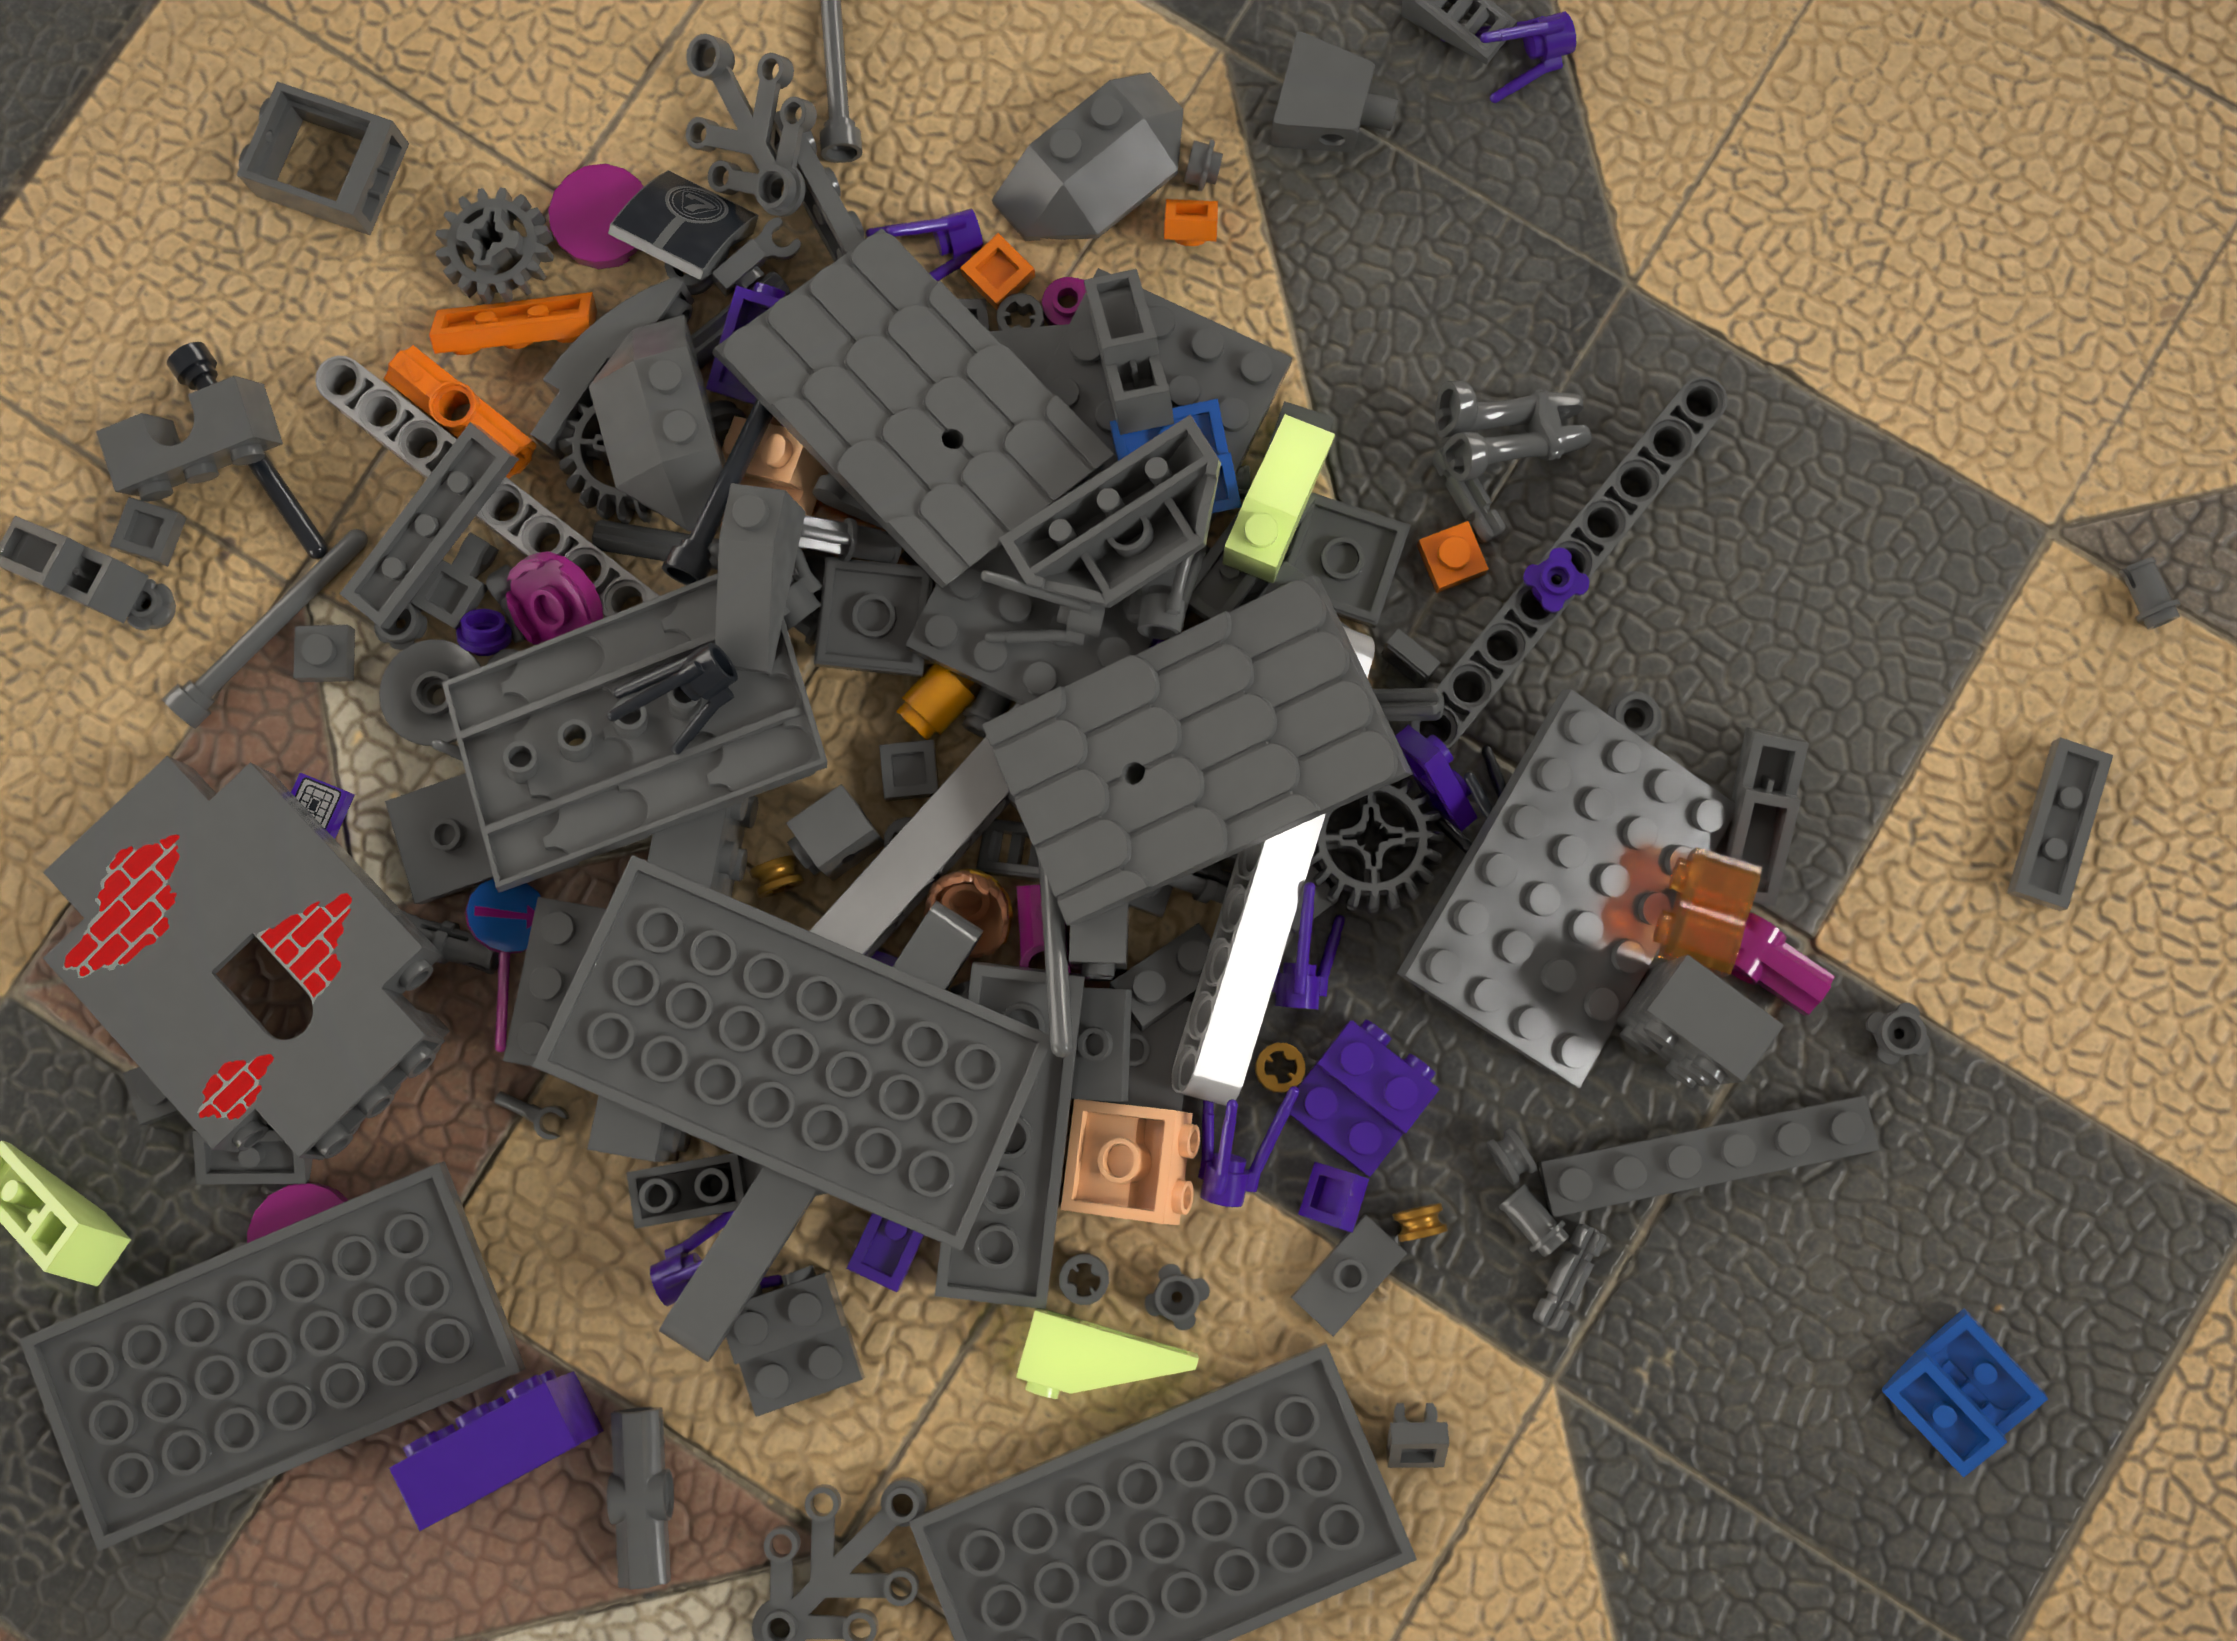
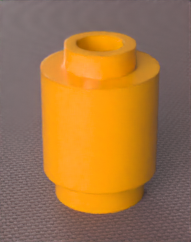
[896,663,975,740]

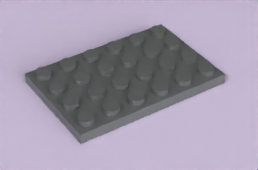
[1397,689,1736,1088]

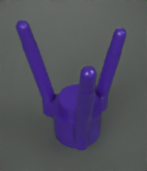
[1440,11,1577,103]
[866,208,983,282]
[1271,882,1345,1010]
[1198,1086,1299,1207]
[650,1211,783,1307]

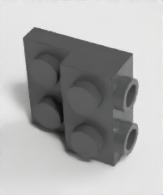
[726,1265,865,1417]

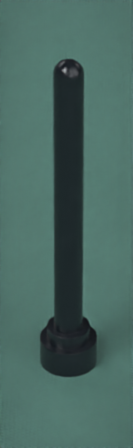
[167,342,328,559]
[662,399,773,585]

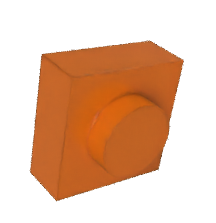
[1164,199,1218,246]
[960,233,1035,310]
[1417,521,1489,593]

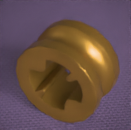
[749,855,805,898]
[1255,1043,1305,1093]
[1392,1203,1448,1242]

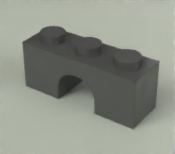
[96,375,283,502]

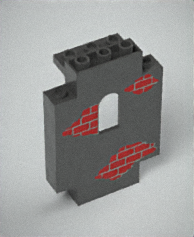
[43,756,450,1160]

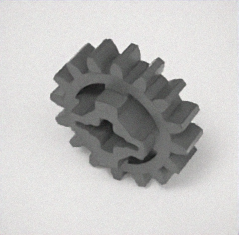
[435,187,554,304]

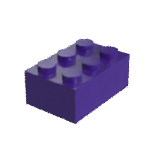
[389,1369,604,1532]

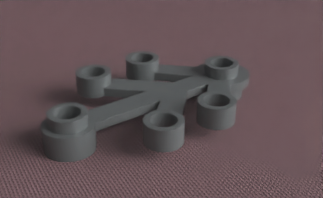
[686,34,817,217]
[752,1477,928,1641]

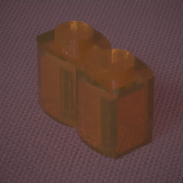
[1653,847,1762,978]

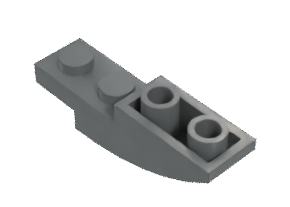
[530,277,695,460]
[626,1153,827,1229]

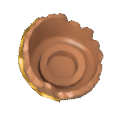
[924,868,1013,958]

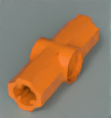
[384,345,537,479]

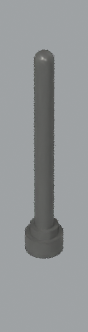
[820,0,863,163]
[162,529,368,729]
[1026,830,1073,1058]

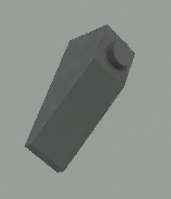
[715,483,806,674]

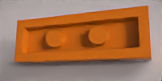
[429,292,597,355]

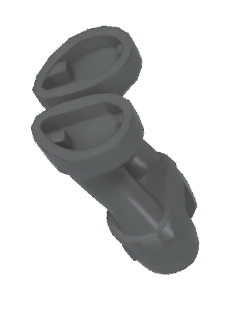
[1435,380,1592,482]

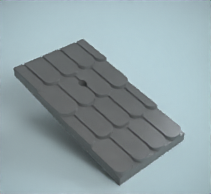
[712,228,1114,588]
[442,573,828,893]
[982,575,1413,925]

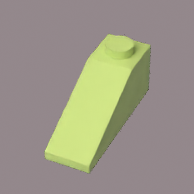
[1223,414,1335,583]
[0,1140,131,1287]
[1016,1308,1199,1399]

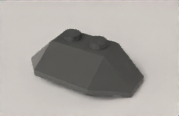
[992,72,1184,241]
[589,315,726,531]
[999,415,1221,608]

